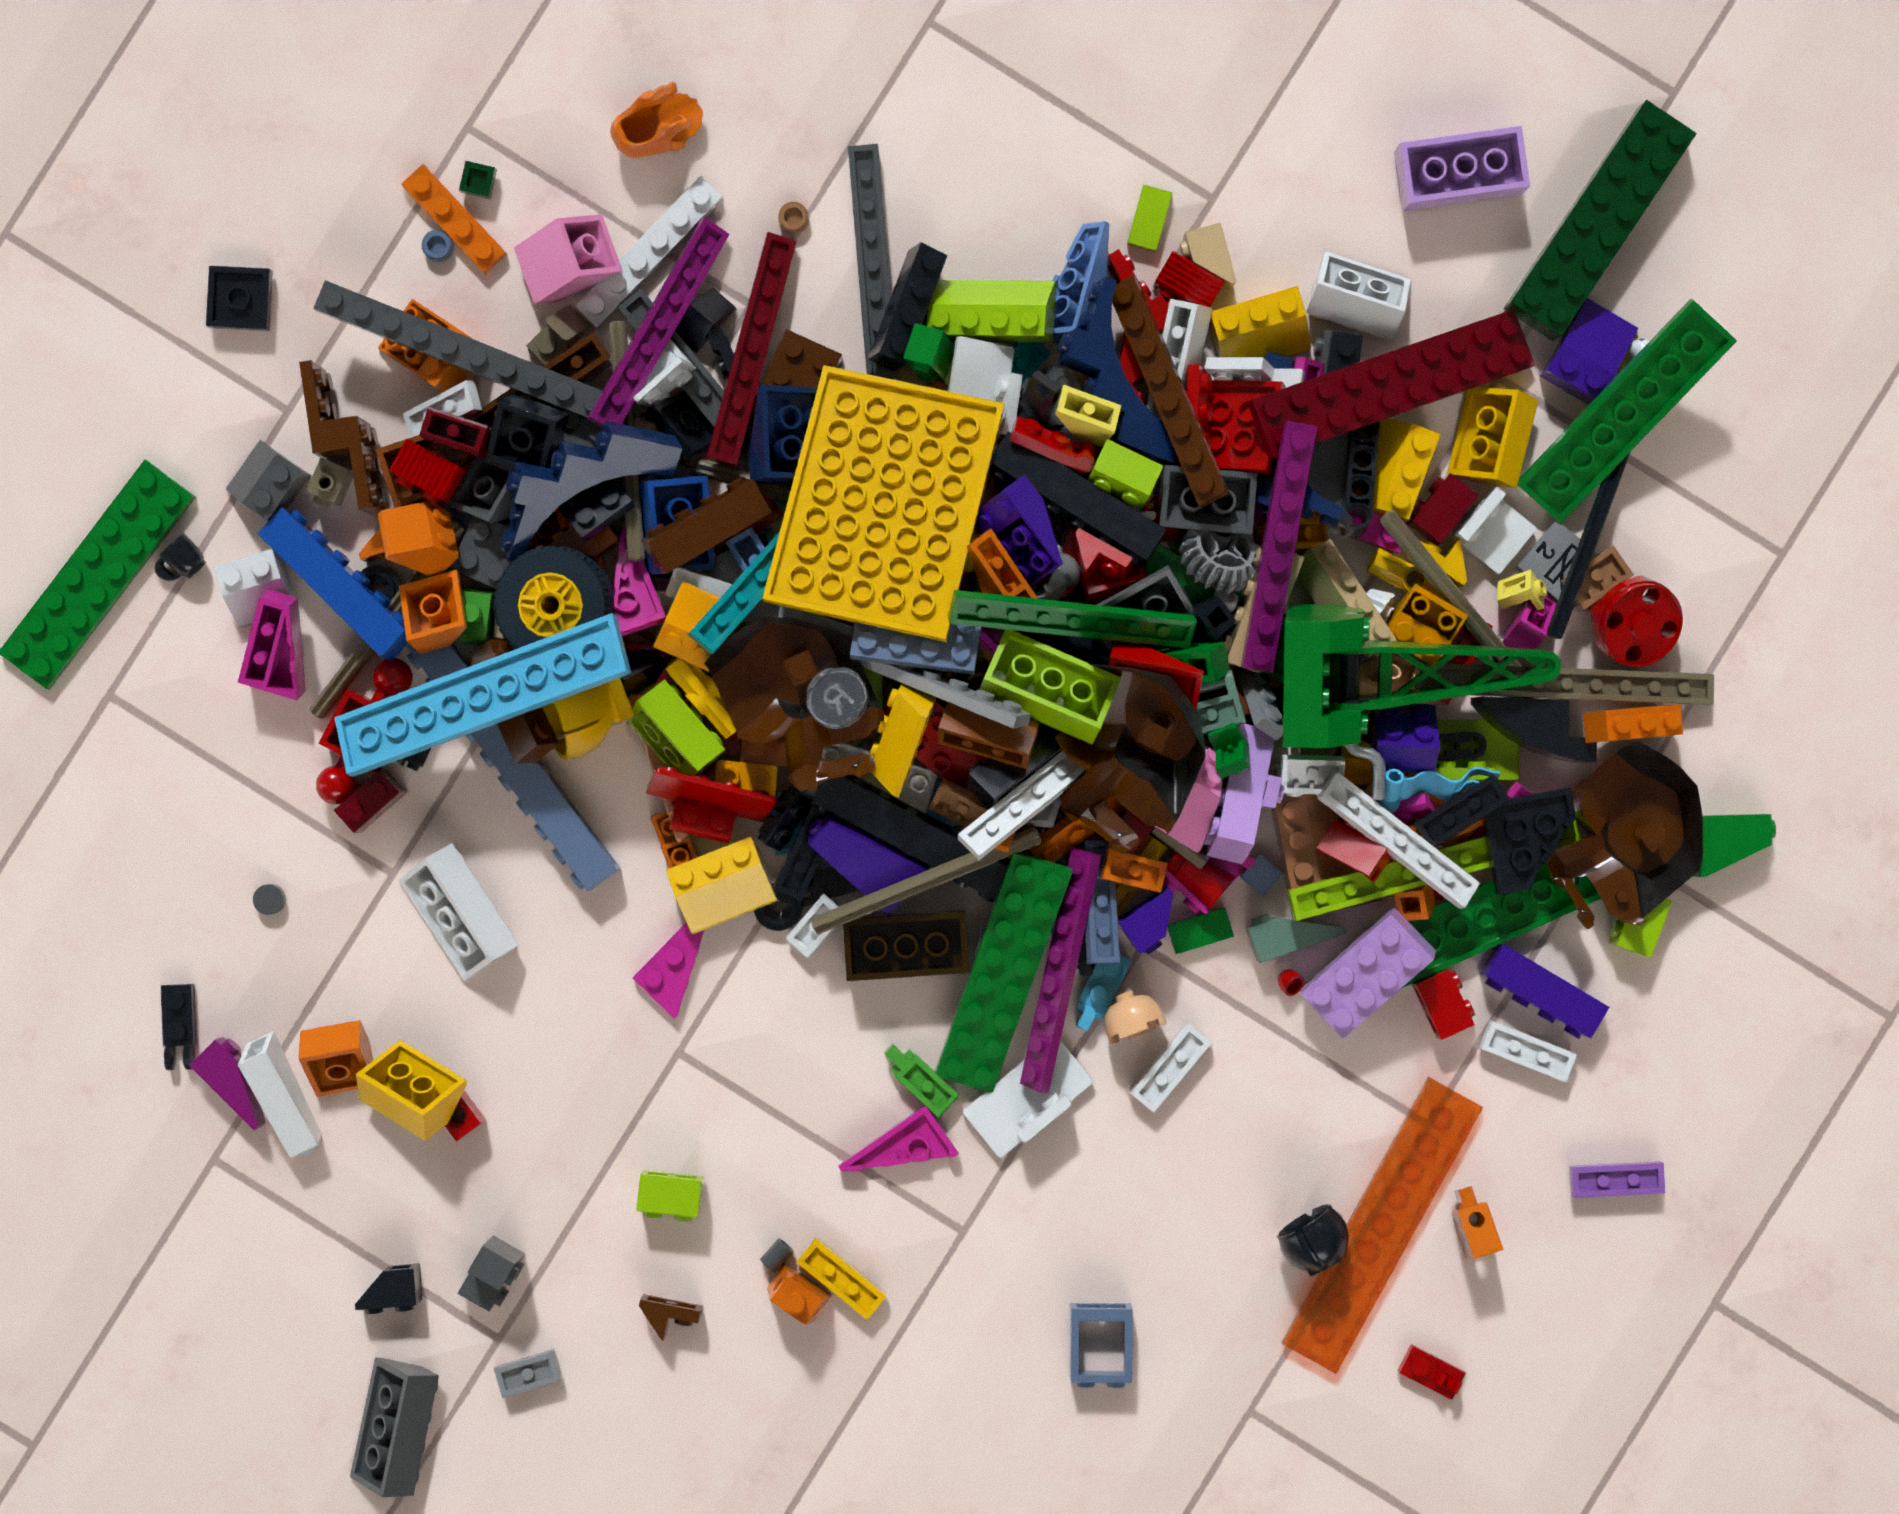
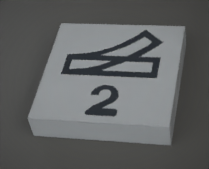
[1515,520,1598,601]

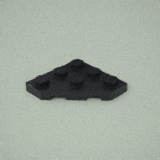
[1482,787,1576,895]

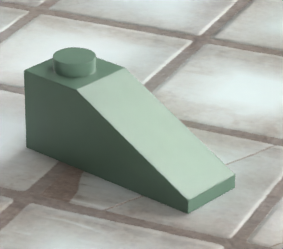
[1245,914,1347,963]

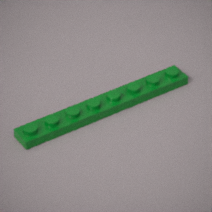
[948,590,1197,648]

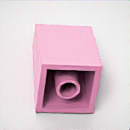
[514,214,623,305]
[1155,744,1222,853]

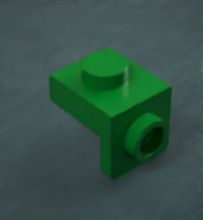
[1208,723,1249,779]

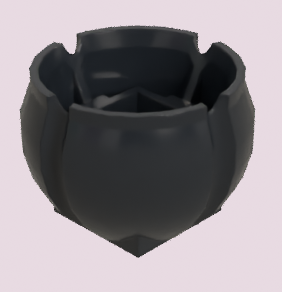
[1276,1204,1349,1277]

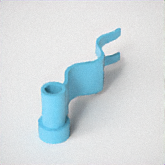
[1375,767,1500,813]

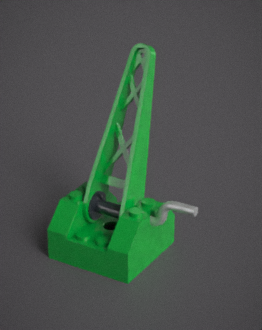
[1283,604,1561,800]

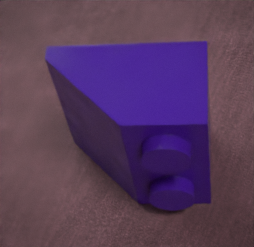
[1118,886,1173,955]

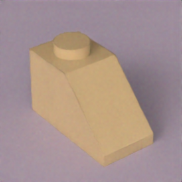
[1180,223,1237,289]

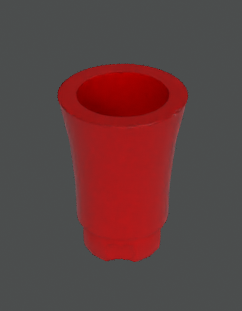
[1167,852,1235,910]

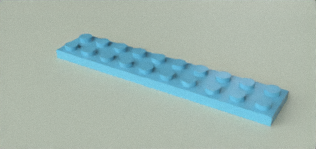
[335,613,631,777]

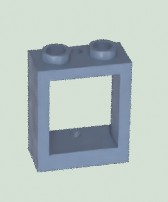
[1070,1303,1133,1388]

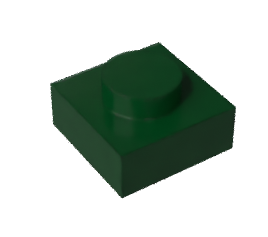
[459,161,497,199]

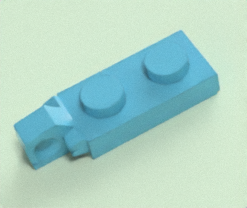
[1076,954,1132,1031]

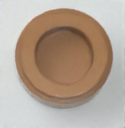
[778,202,809,234]

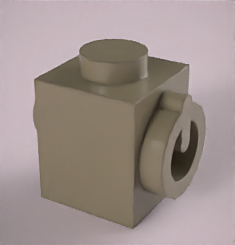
[306,457,354,508]

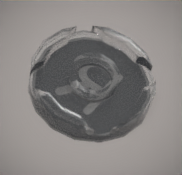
[806,667,869,729]

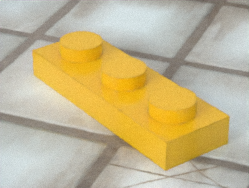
[796,1237,887,1320]

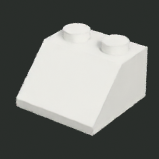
[213,549,295,628]

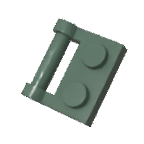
[1196,670,1246,735]

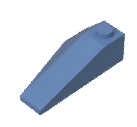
[1051,221,1109,345]

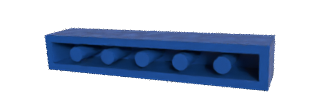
[257,507,408,660]

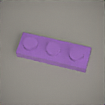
[1569,1161,1665,1198]

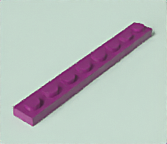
[586,217,729,429]
[1241,421,1317,673]
[1020,847,1102,1093]

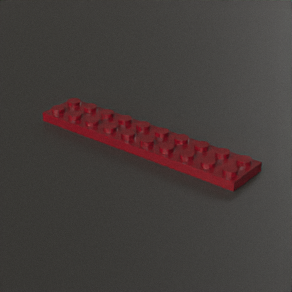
[1247,310,1535,461]

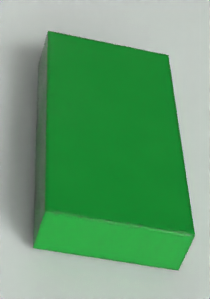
[1167,907,1234,954]

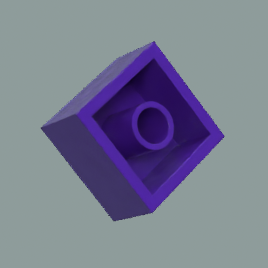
[1369,704,1440,773]

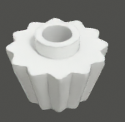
[1366,589,1396,623]

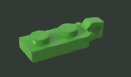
[884,1044,960,1118]

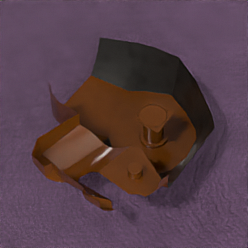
[704,616,884,792]
[1055,664,1206,855]
[1546,741,1703,929]

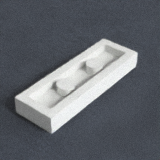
[403,380,482,438]
[1479,1020,1577,1082]
[1130,1022,1212,1113]

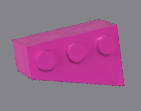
[237,589,306,701]

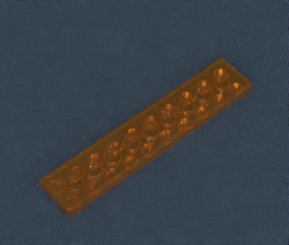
[1282,1077,1483,1374]

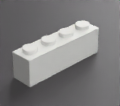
[1147,299,1213,420]

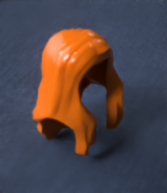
[610,82,704,158]

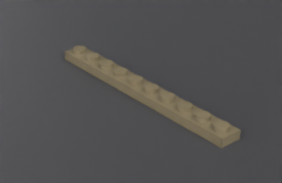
[1415,662,1714,705]

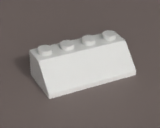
[398,843,518,981]

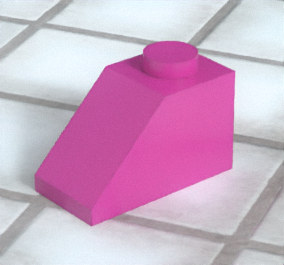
[1502,595,1557,649]

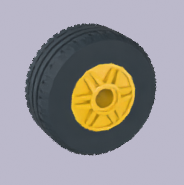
[493,546,615,650]

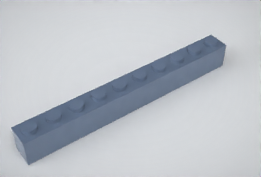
[406,643,621,891]

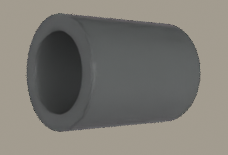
[760,1238,794,1273]

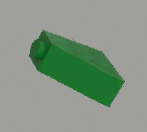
[1693,814,1776,877]

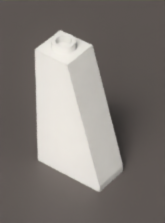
[238,1031,321,1158]

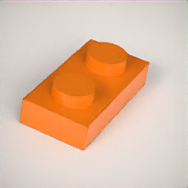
[1100,848,1168,893]

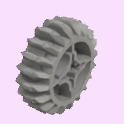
[1178,530,1260,595]

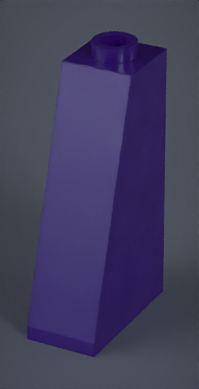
[807,815,929,916]

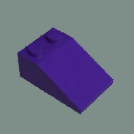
[1539,298,1638,405]

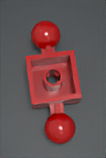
[316,658,413,805]

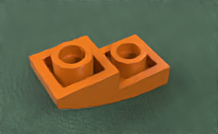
[650,810,698,869]

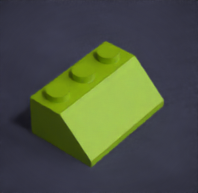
[627,679,725,776]

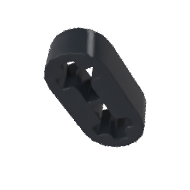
[1437,731,1487,761]

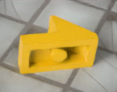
[1420,539,1467,588]

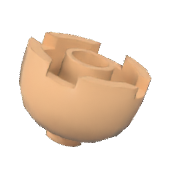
[1104,991,1167,1045]

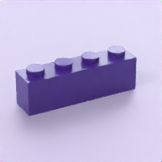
[1480,944,1610,1039]

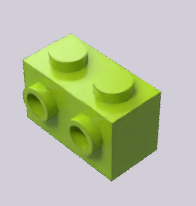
[1087,439,1163,509]
[636,1170,704,1221]

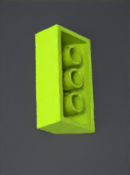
[926,280,1057,343]
[979,629,1122,745]

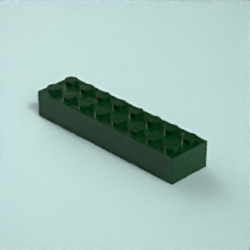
[1503,99,1697,342]

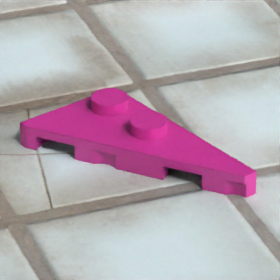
[613,525,666,636]
[633,922,705,1018]
[838,1105,959,1172]

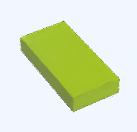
[1127,184,1173,253]

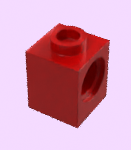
[445,1091,486,1142]

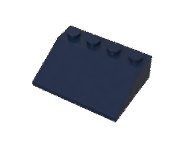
[749,384,818,485]

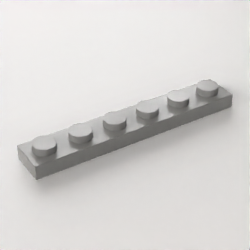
[860,660,1031,729]

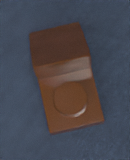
[639,1294,703,1341]

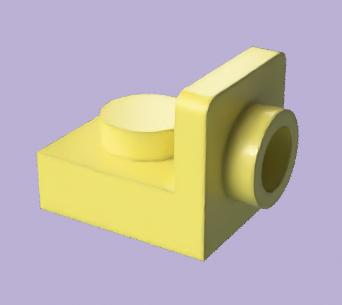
[1497,569,1547,611]

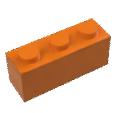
[1583,704,1683,743]

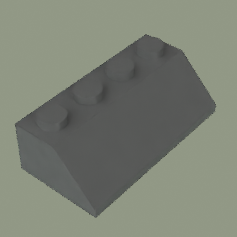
[350,1358,439,1497]

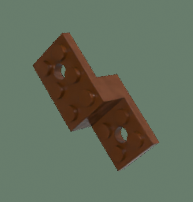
[299,360,387,515]

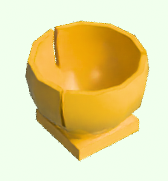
[542,678,634,761]

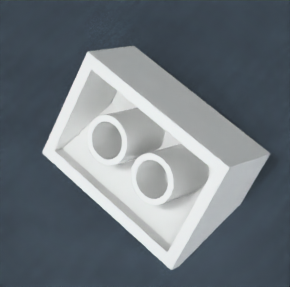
[1306,251,1411,341]

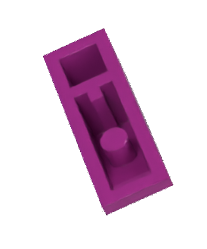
[189,1037,266,1130]

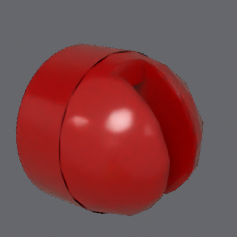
[1278,969,1305,996]

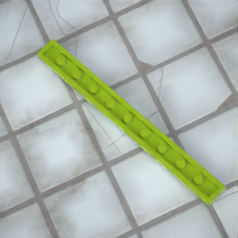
[1286,817,1583,921]

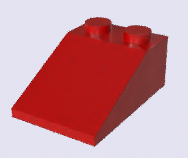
[1109,641,1204,710]

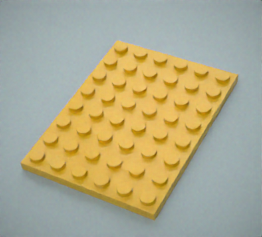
[762,365,1005,642]

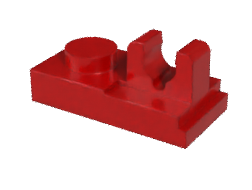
[1397,1344,1466,1400]

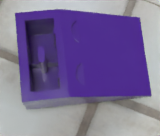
[975,474,1063,587]

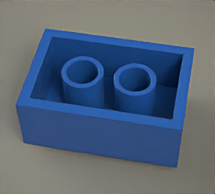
[639,476,716,575]

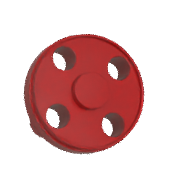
[1590,576,1683,667]

